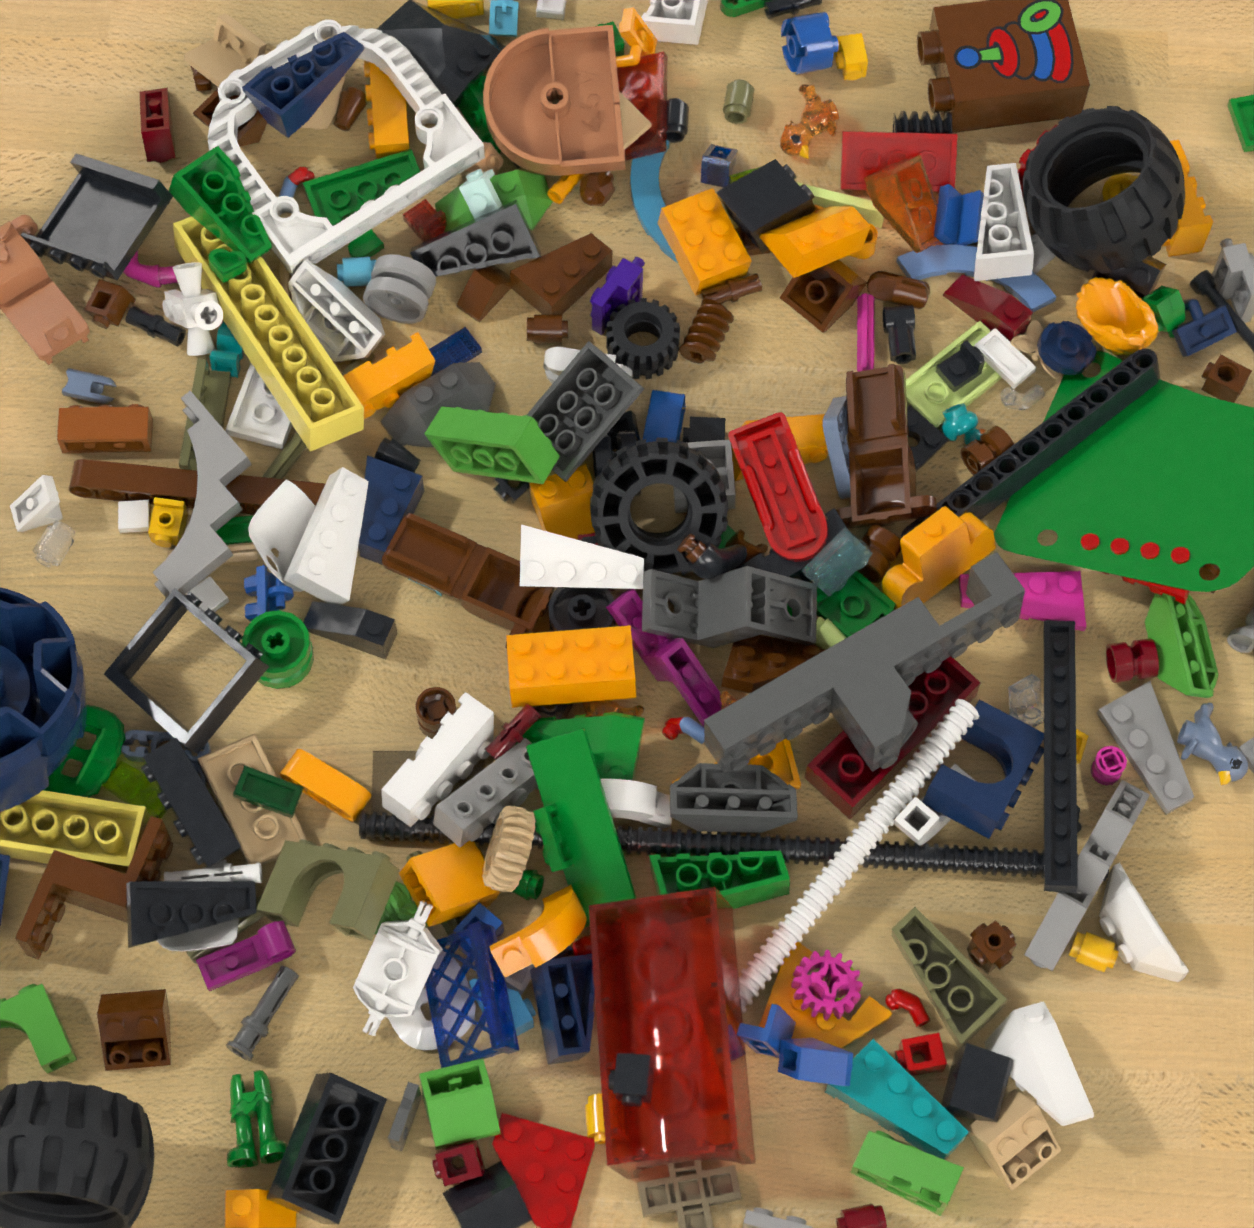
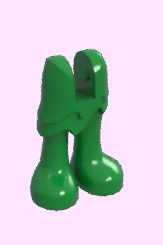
[227,1070,287,1168]

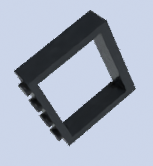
[104,588,269,754]

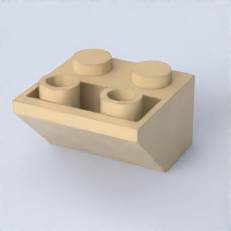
[966,1089,1061,1191]

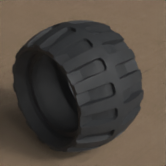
[1023,106,1185,273]
[0,1081,154,1228]

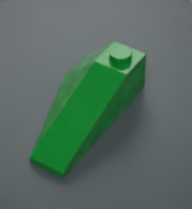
[168,145,272,264]
[515,712,645,781]

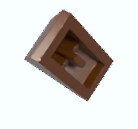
[457,265,511,323]

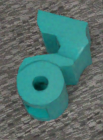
[209,321,244,378]

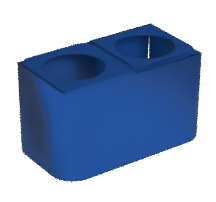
[642,390,686,443]

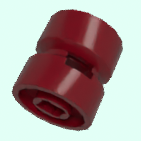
[1106,638,1159,683]

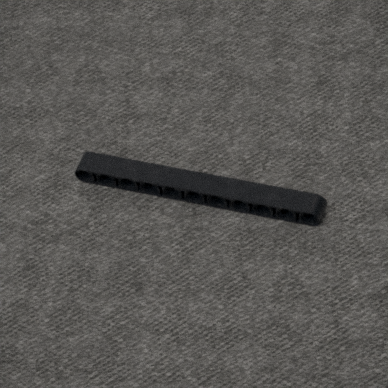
[901,349,1160,538]

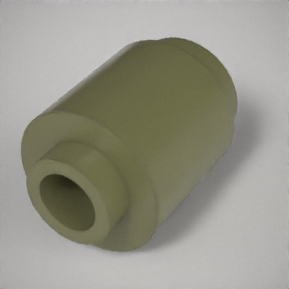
[723,79,755,124]

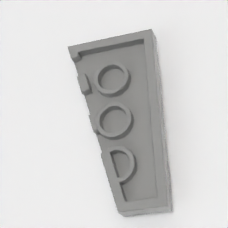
[1097,681,1194,815]

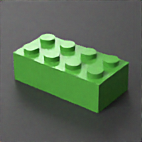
[424,406,560,484]

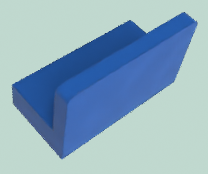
[934,184,984,245]
[737,1004,796,1058]

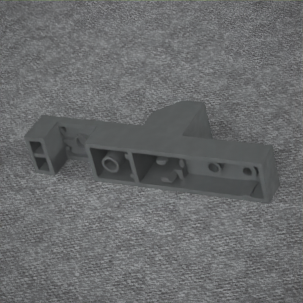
[704,552,1025,774]

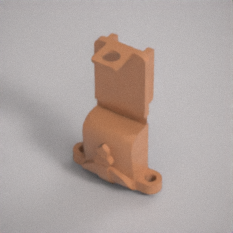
[0,215,90,365]

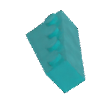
[825,1039,969,1160]

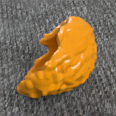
[1076,277,1159,356]

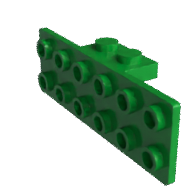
[526,728,640,928]

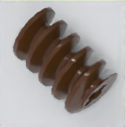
[679,298,734,364]

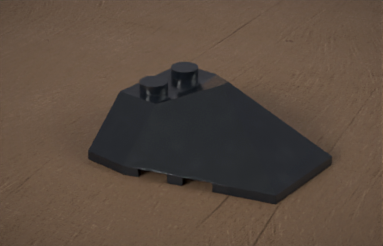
[377,0,505,107]

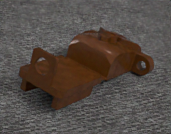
[835,364,937,529]
[382,513,556,648]

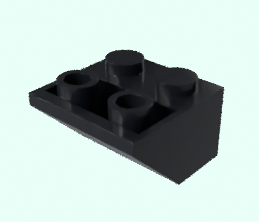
[1091,256,1167,299]

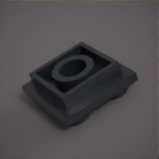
[907,405,949,472]

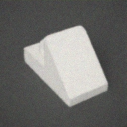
[10,475,63,532]

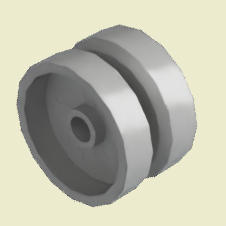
[363,254,436,324]

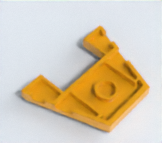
[759,942,892,1049]

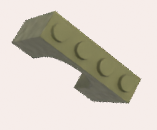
[256,839,400,941]

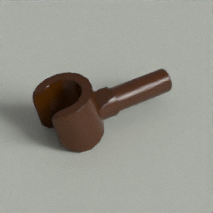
[190,66,211,91]

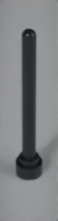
[1189,270,1254,352]

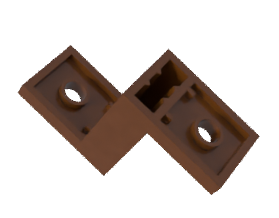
[15,816,173,960]

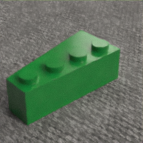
[649,850,790,926]

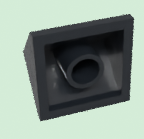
[941,1043,1013,1122]
[442,1161,532,1228]

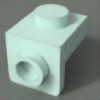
[459,169,502,219]

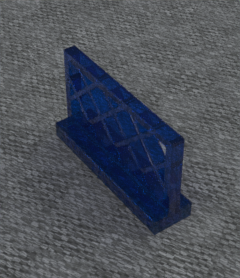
[425,921,520,1068]

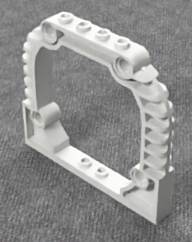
[208,19,485,276]

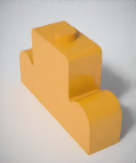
[882,506,996,610]

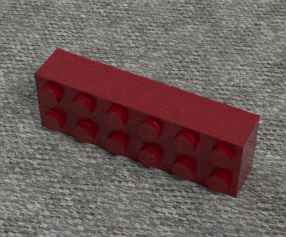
[804,657,981,820]

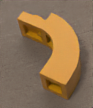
[489,885,587,977]

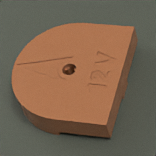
[483,25,625,176]

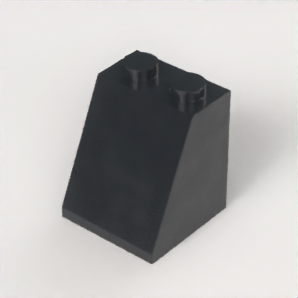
[716,159,816,254]

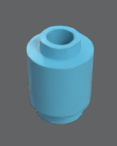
[337,257,377,287]

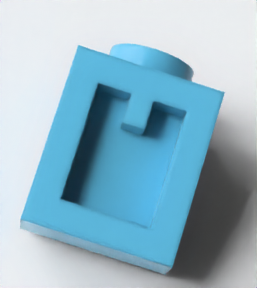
[489,0,519,37]

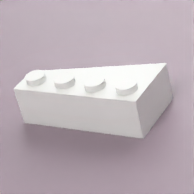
[641,0,708,45]
[974,163,1034,281]
[284,467,369,605]
[382,692,494,827]

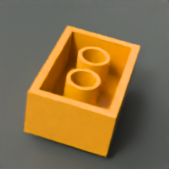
[657,188,752,296]

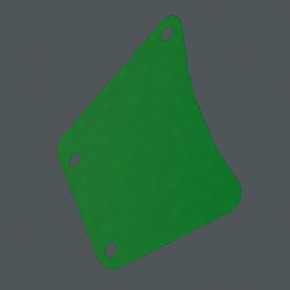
[994,351,1254,592]

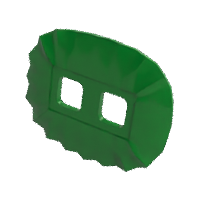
[44,705,126,798]

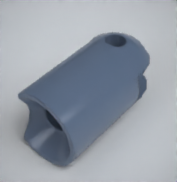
[62,368,117,404]

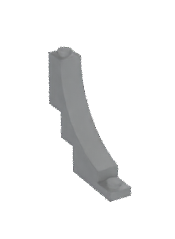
[153,391,252,597]
[1024,780,1150,971]

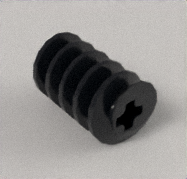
[892,111,952,133]

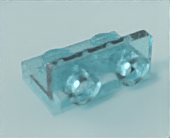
[802,527,873,597]

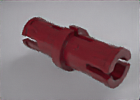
[484,703,541,760]

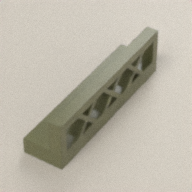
[179,358,232,470]

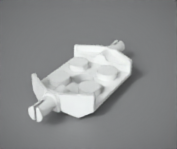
[353,901,443,1036]

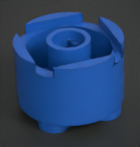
[781,12,839,74]

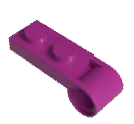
[196,921,296,992]

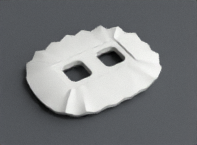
[387,948,476,1050]

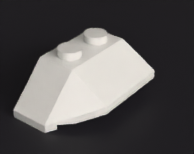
[288,260,385,362]
[1099,862,1189,983]

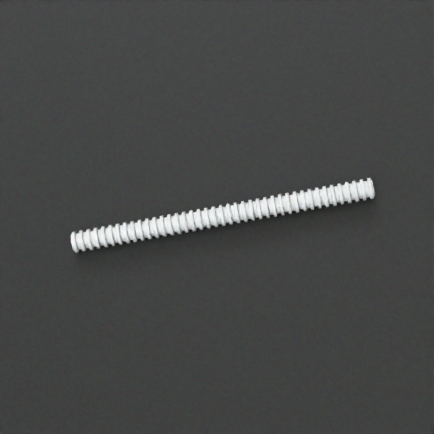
[709,699,979,1029]

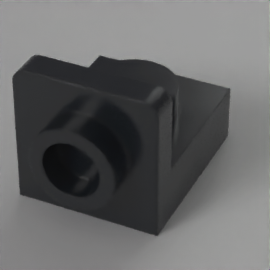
[935,340,985,392]

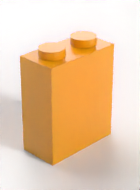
[399,840,501,927]

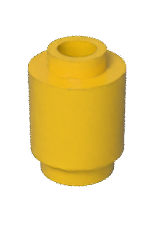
[1069,931,1119,973]
[585,1093,620,1144]

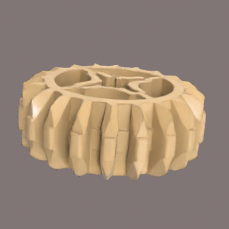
[482,806,536,892]

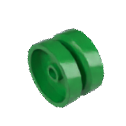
[242,610,314,689]

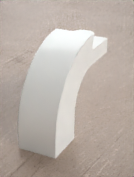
[894,764,975,846]
[601,779,672,829]

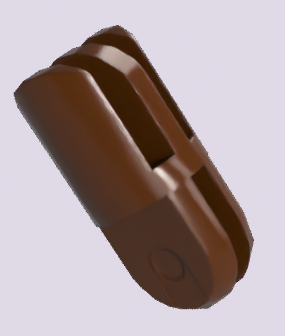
[867,271,930,309]

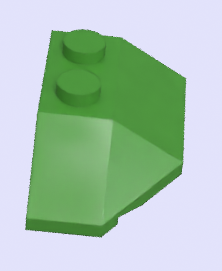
[435,170,553,232]
[1144,593,1219,698]

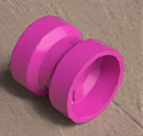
[1091,746,1127,786]

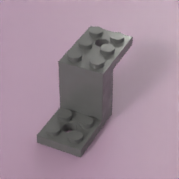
[642,566,817,648]

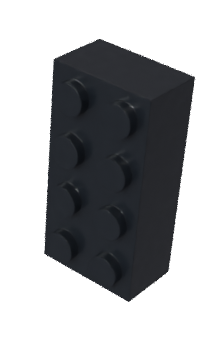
[266,1072,387,1224]

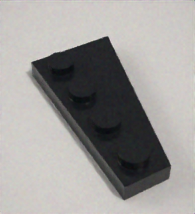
[126,881,256,948]

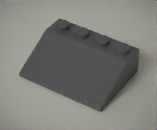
[527,341,644,482]

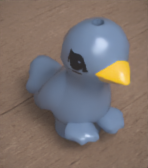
[1177,703,1248,785]

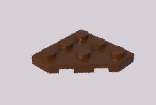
[721,635,825,693]

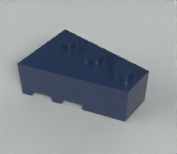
[358,455,424,565]
[530,952,602,1065]

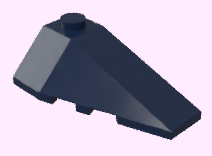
[242,32,365,138]

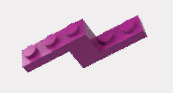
[606,589,729,727]

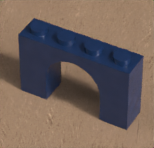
[922,699,1044,839]

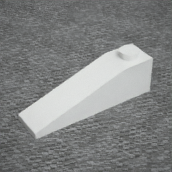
[985,1001,1094,1126]

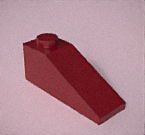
[139,88,176,163]
[943,274,1033,342]

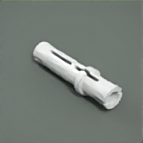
[164,862,263,883]

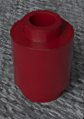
[836,1203,887,1228]

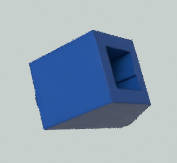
[778,1037,853,1086]

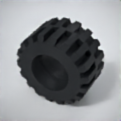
[606,298,680,379]

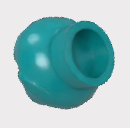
[942,403,986,445]

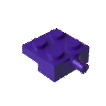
[590,256,645,335]

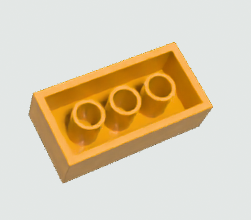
[506,625,636,708]

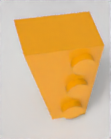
[343,332,436,419]
[731,414,829,481]

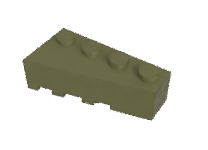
[892,907,1007,1048]

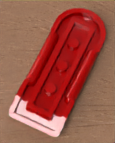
[728,412,828,562]

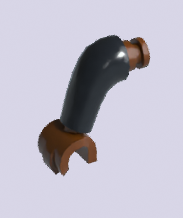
[677,529,768,579]

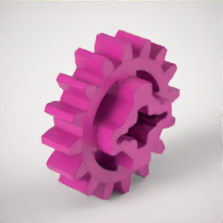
[791,950,863,1021]

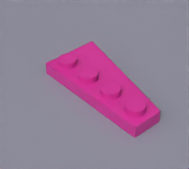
[959,571,1086,632]

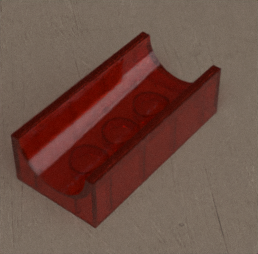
[589,887,756,1179]

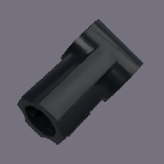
[882,305,916,364]

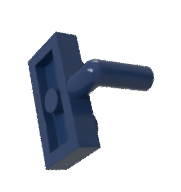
[1172,299,1237,357]

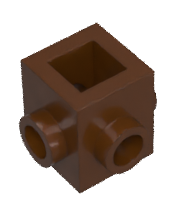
[967,920,1017,974]

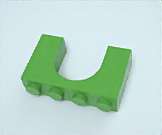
[0,984,77,1074]

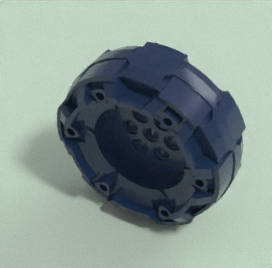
[0,587,87,812]

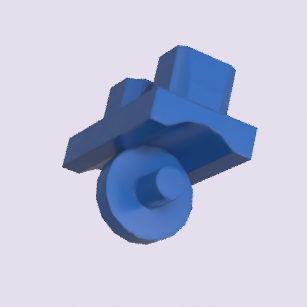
[244,565,294,622]

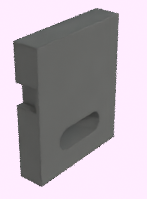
[388,1082,422,1152]

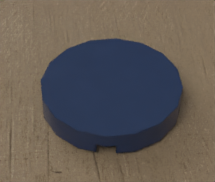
[1037,321,1096,375]

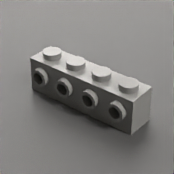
[433,738,539,847]

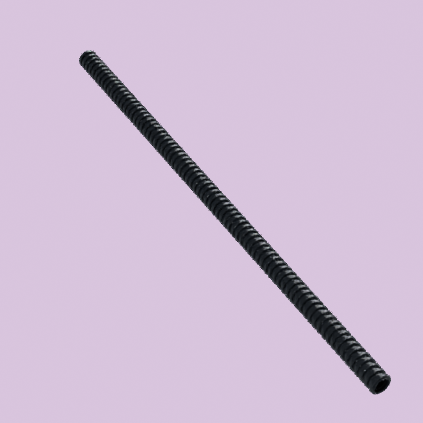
[359,811,1109,882]

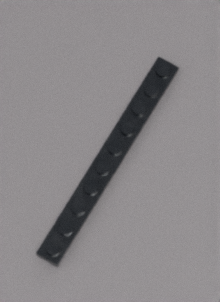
[1043,620,1078,893]

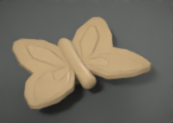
[1010,320,1060,378]

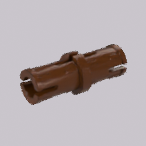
[702,273,762,303]

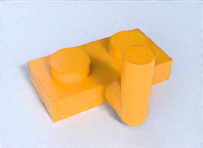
[616,7,657,68]

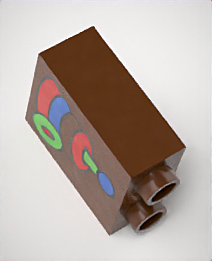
[917,0,1090,133]

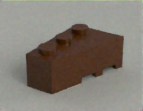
[510,233,612,315]

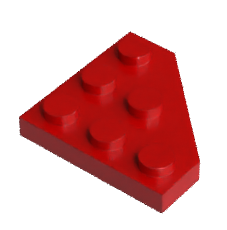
[492,1113,596,1228]

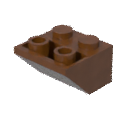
[97,989,171,1071]

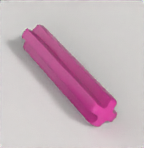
[857,293,875,372]

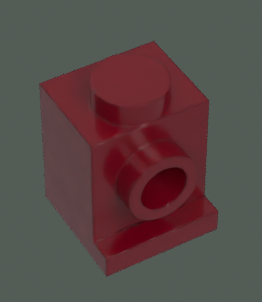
[432,1140,485,1187]

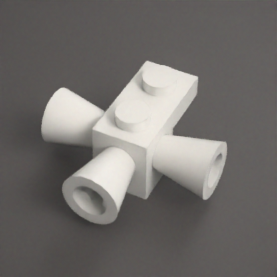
[162,262,223,356]

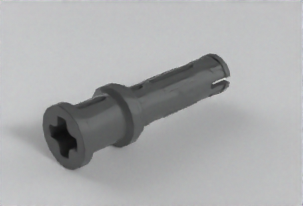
[226,966,299,1061]

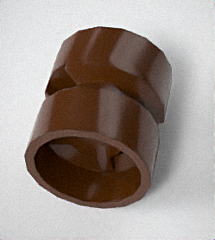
[960,426,1014,475]
[848,525,901,583]
[415,687,457,739]

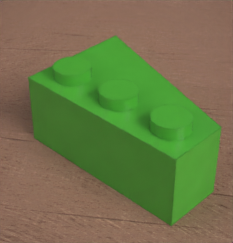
[850,1131,964,1216]

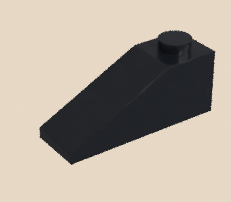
[303,601,397,660]

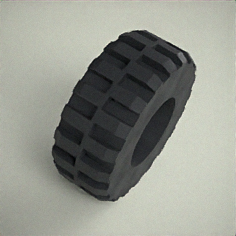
[590,437,729,575]

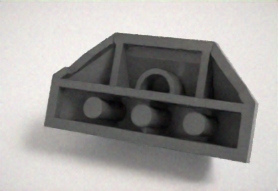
[381,362,496,447]
[670,763,798,833]

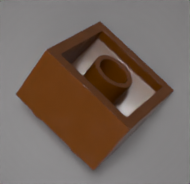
[780,260,868,333]

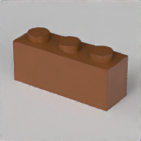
[57,404,153,453]

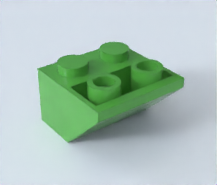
[419,1058,500,1150]

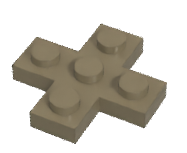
[637,1138,741,1228]

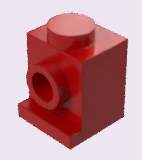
[895,1033,947,1076]

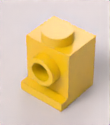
[833,33,868,80]
[148,497,188,548]

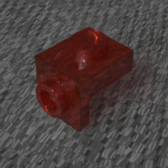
[403,199,447,242]

